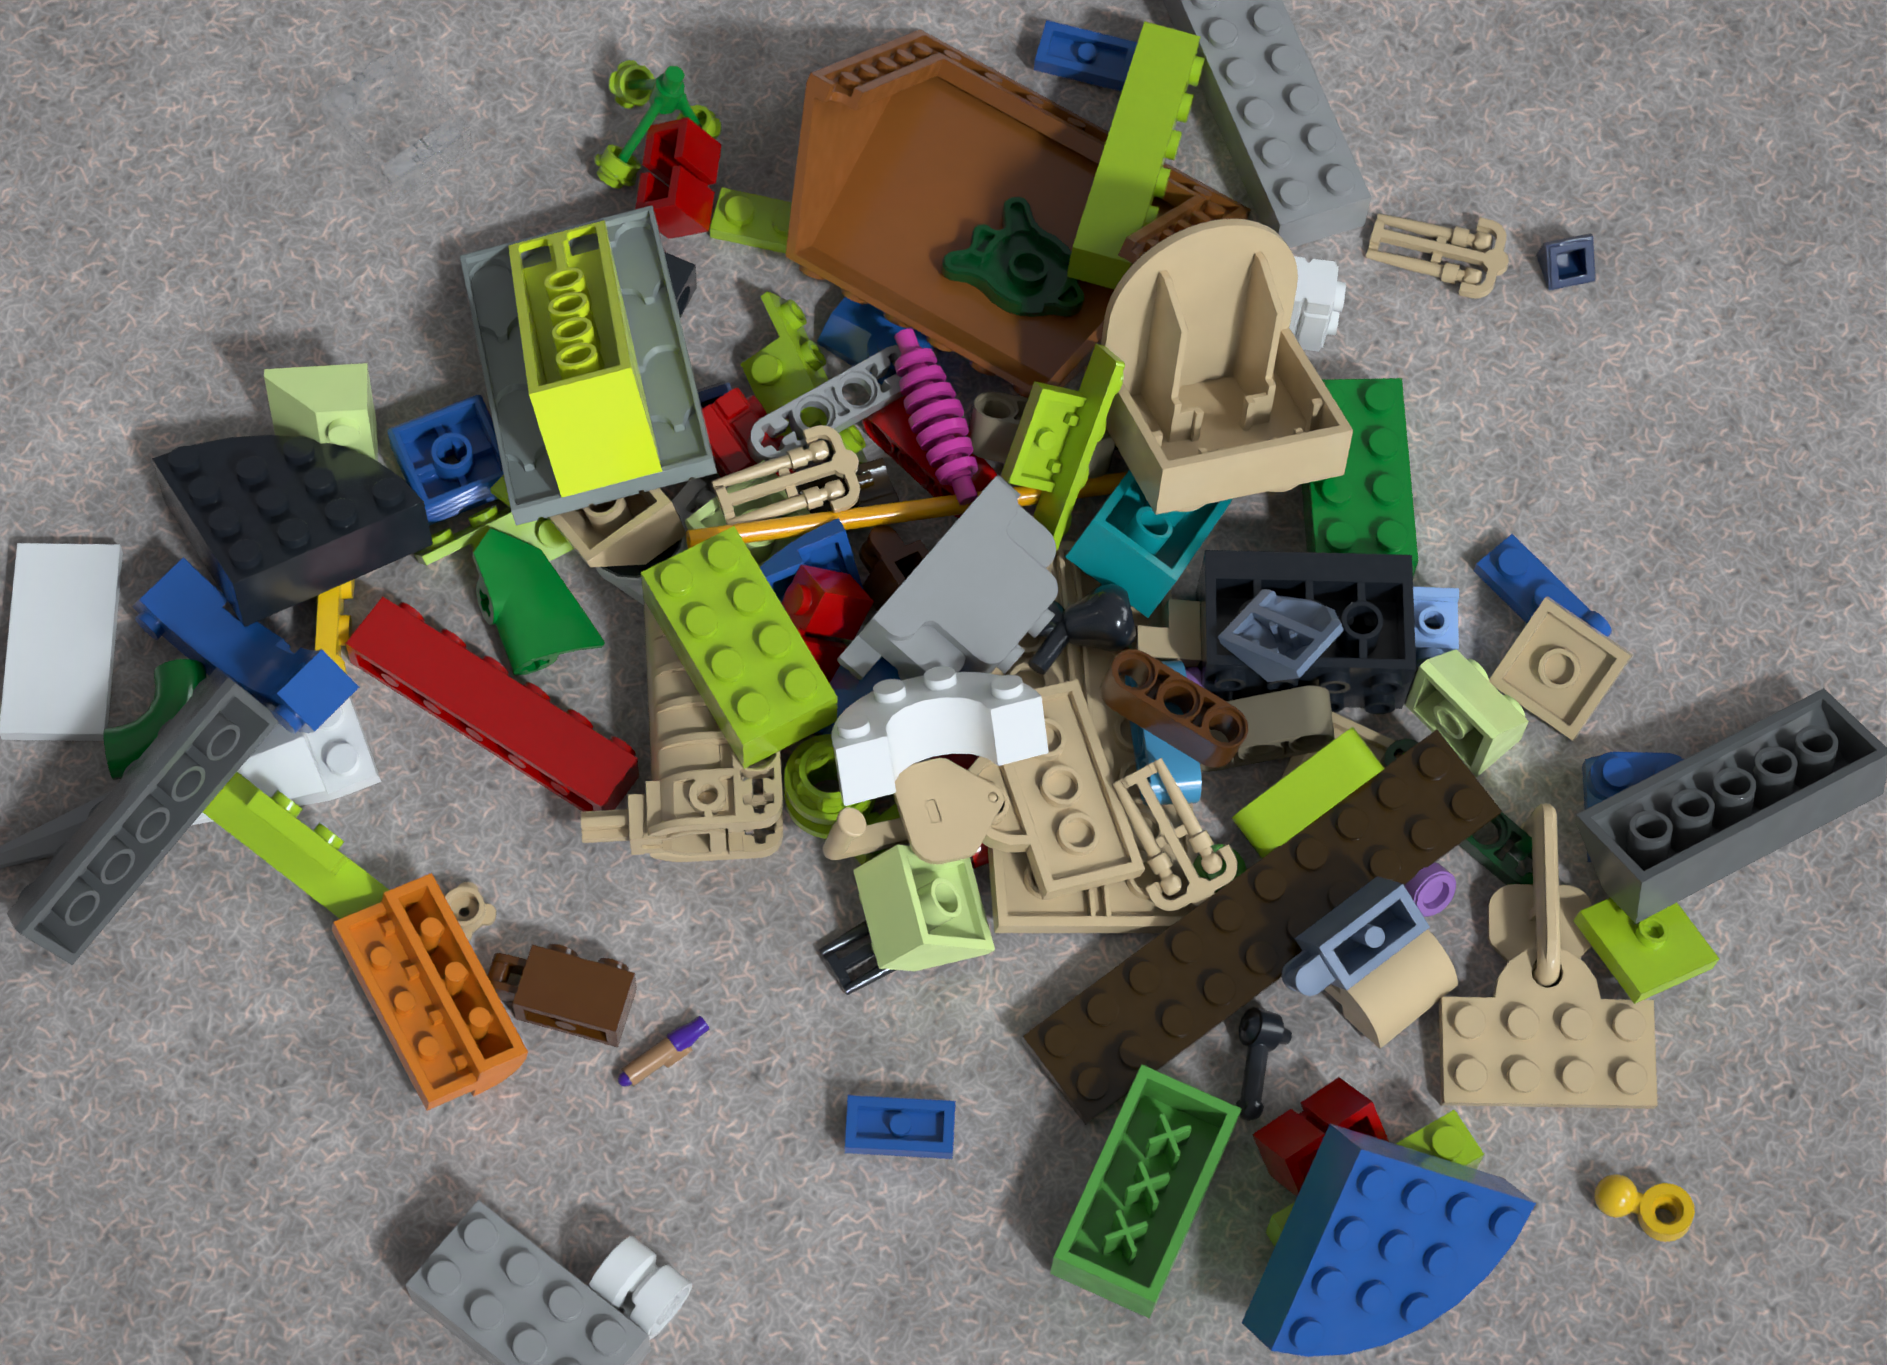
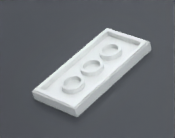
[0,543,123,741]

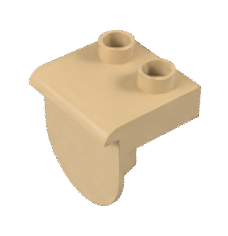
[1084,219,1353,515]

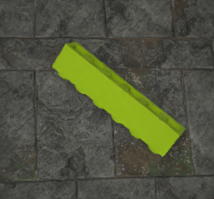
[1067,21,1205,289]

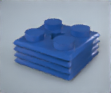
[387,395,504,525]

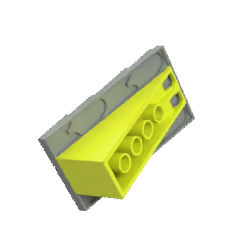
[460,205,717,526]

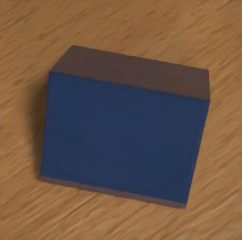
[1536,233,1596,291]

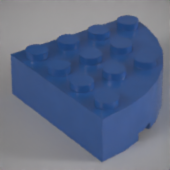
[1241,1124,1536,1357]

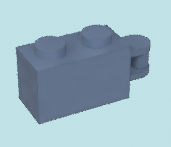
[1282,876,1430,996]

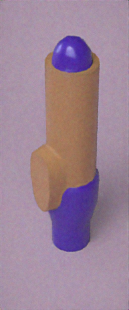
[618,1015,710,1087]

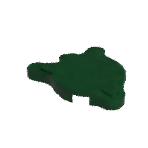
[941,197,1085,317]

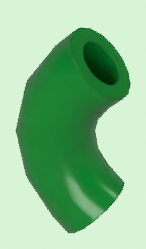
[103,659,207,780]

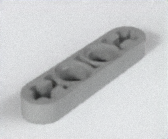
[747,345,903,464]

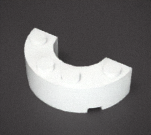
[832,666,1049,806]

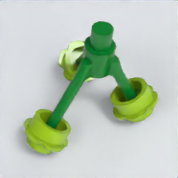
[594,60,722,189]

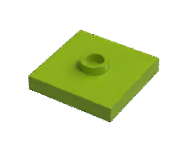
[1573,898,1720,1004]

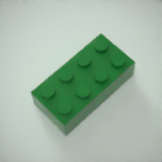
[1302,378,1419,576]

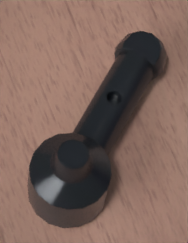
[1236,1007,1292,1121]

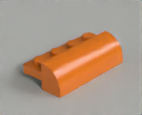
[332,873,528,1111]

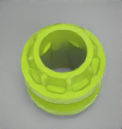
[784,734,876,839]

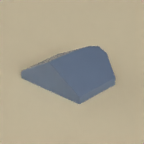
[1218,589,1343,682]

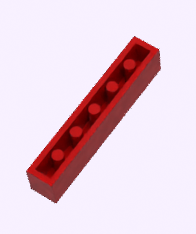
[345,596,639,812]

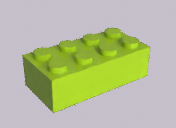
[641,526,837,769]

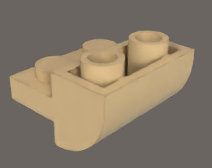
[1324,929,1458,1049]

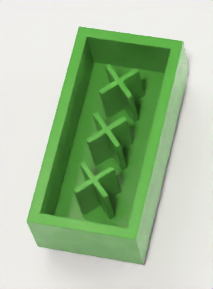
[1050,1065,1241,1319]

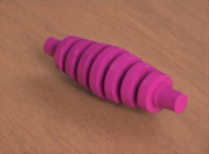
[894,328,978,505]

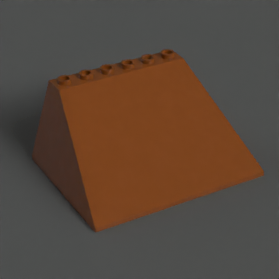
[785,29,1252,398]

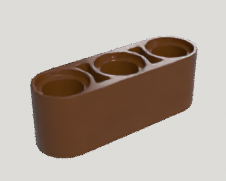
[1100,649,1249,767]

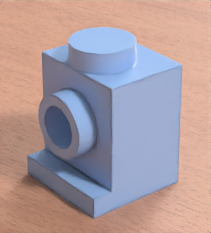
[1413,587,1459,667]

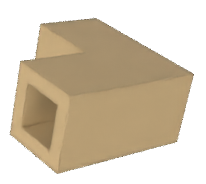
[1130,599,1201,667]

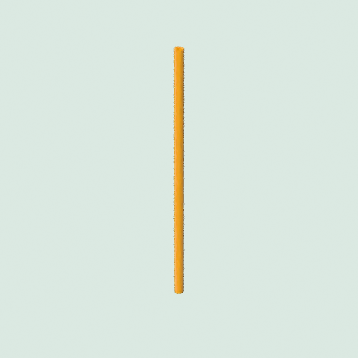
[686,472,1127,549]

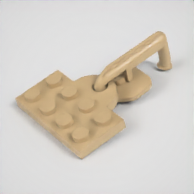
[823,679,1145,900]
[1439,803,1658,1109]

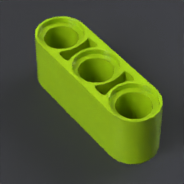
[1231,727,1385,859]

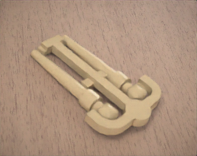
[1366,214,1509,299]
[711,425,860,525]
[1113,758,1237,911]

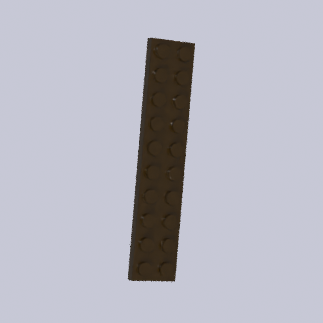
[1021,729,1502,1125]

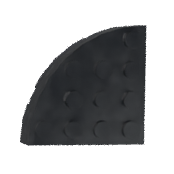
[152,435,433,627]

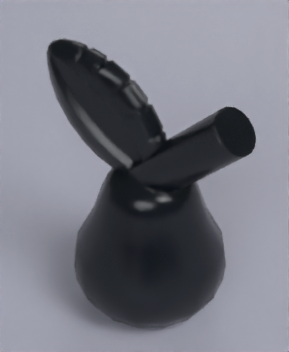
[1028,584,1137,675]

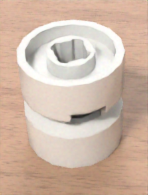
[588,1236,692,1340]

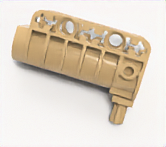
[581,601,783,862]

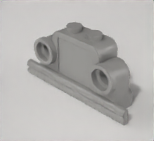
[837,475,1058,681]

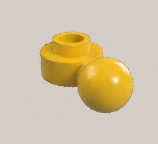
[1594,1174,1695,1242]

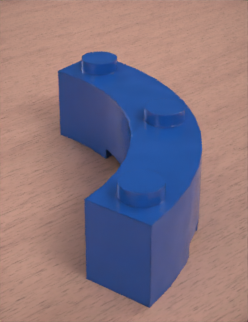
[132,557,359,734]

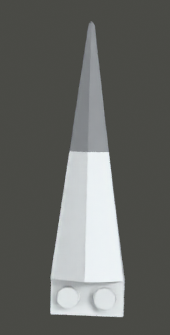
[0,696,381,869]

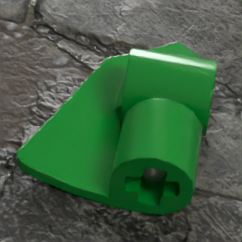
[472,528,605,676]

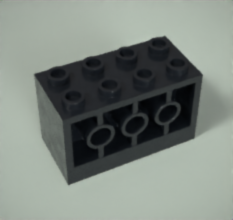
[1196,550,1416,715]

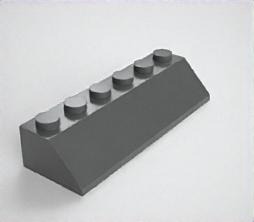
[7,667,279,965]
[1575,688,1887,924]

